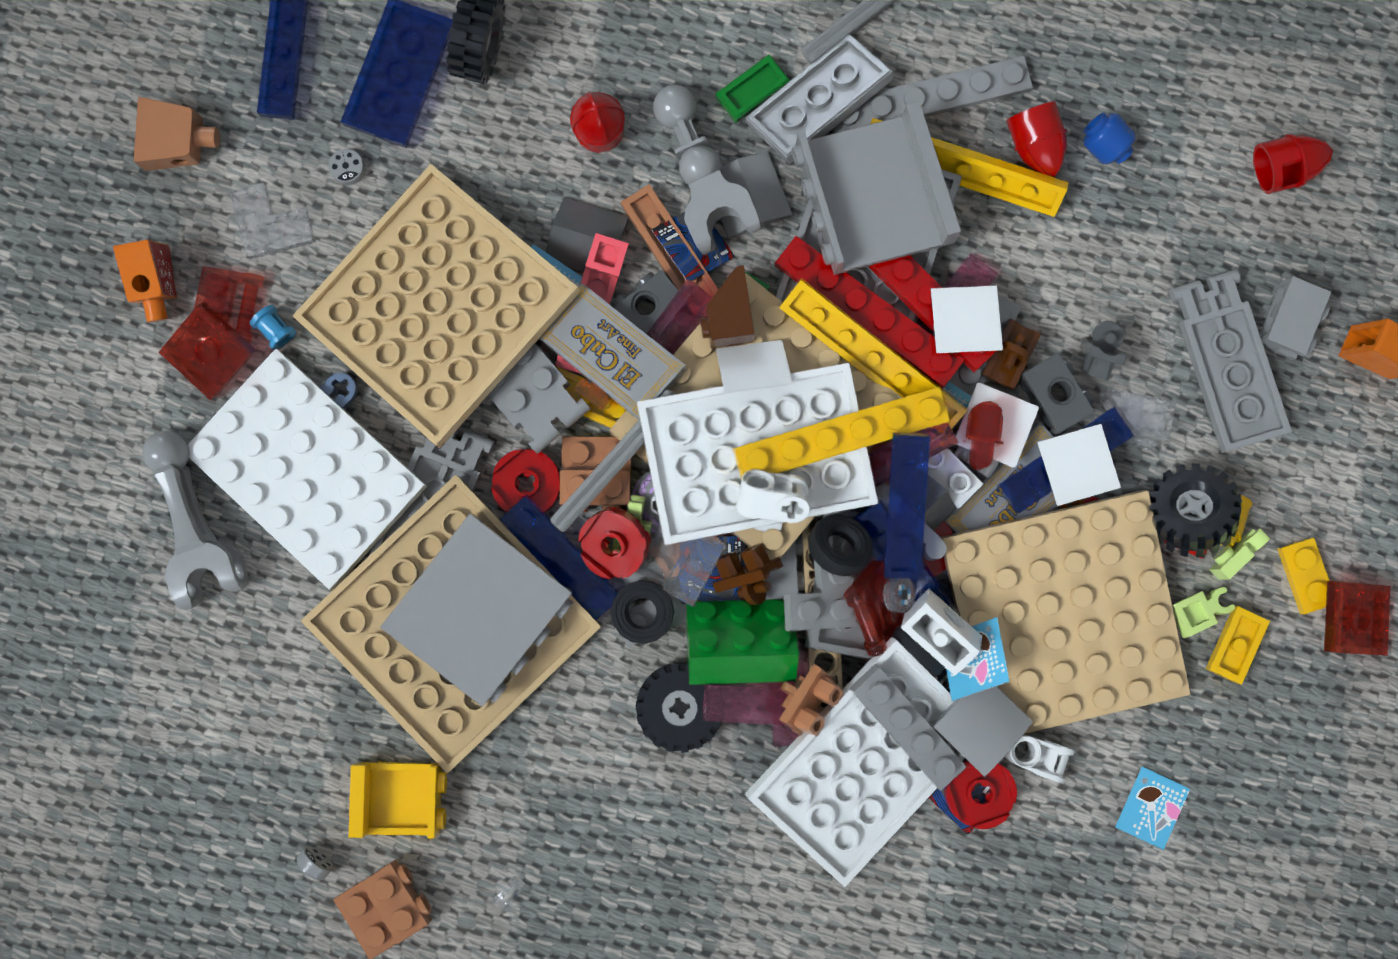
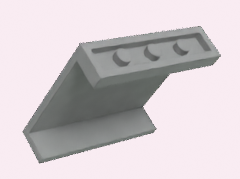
[792,101,961,275]
[380,513,573,707]

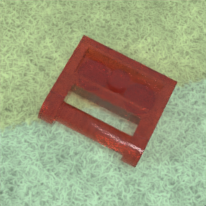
[189,266,264,345]
[844,560,904,657]

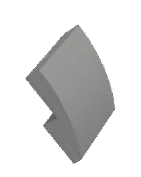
[932,686,1033,777]

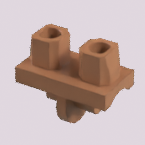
[779,664,844,736]

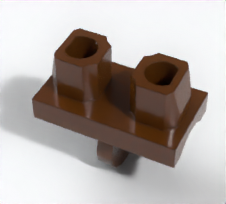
[981,318,1041,390]
[712,543,783,605]

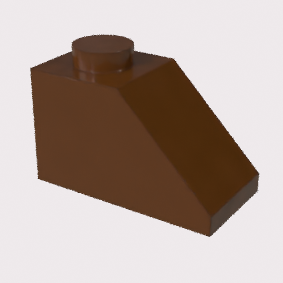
[700,265,754,348]

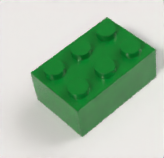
[686,599,799,685]

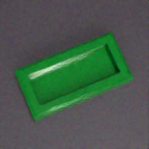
[715,54,790,123]

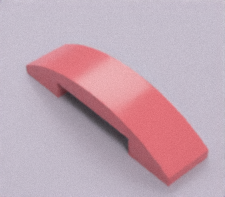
[555,233,629,374]

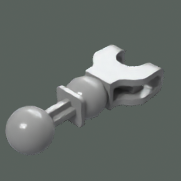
[653,85,763,255]

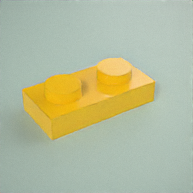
[1277,538,1337,615]
[1205,606,1270,685]

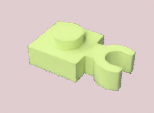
[1209,528,1270,580]
[1172,587,1235,638]

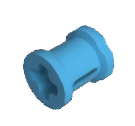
[250,305,297,351]

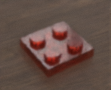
[158,302,257,401]
[1324,581,1391,656]

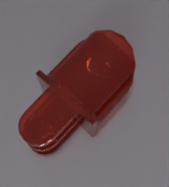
[962,401,1004,470]

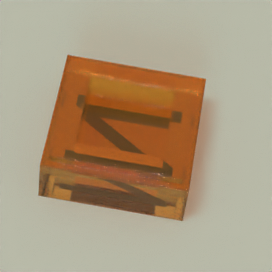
[574,378,614,410]

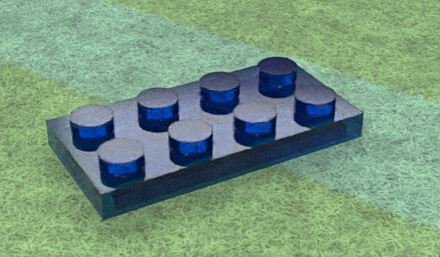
[340,0,453,149]

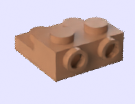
[560,436,631,513]
[333,859,432,959]

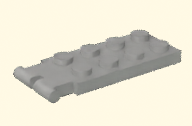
[1169,269,1292,453]
[488,343,591,454]
[368,428,495,557]

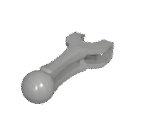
[142,431,249,610]

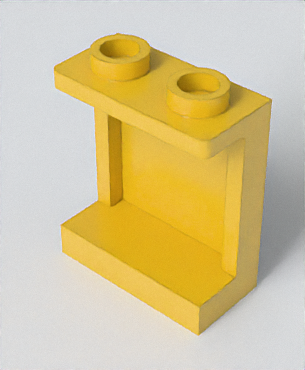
[348,762,448,839]

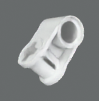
[737,470,809,523]
[1005,734,1075,784]

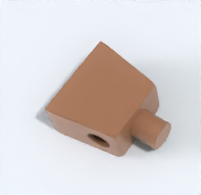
[134,97,220,171]

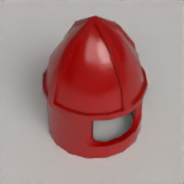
[570,92,625,153]
[1006,101,1068,178]
[1253,134,1333,194]

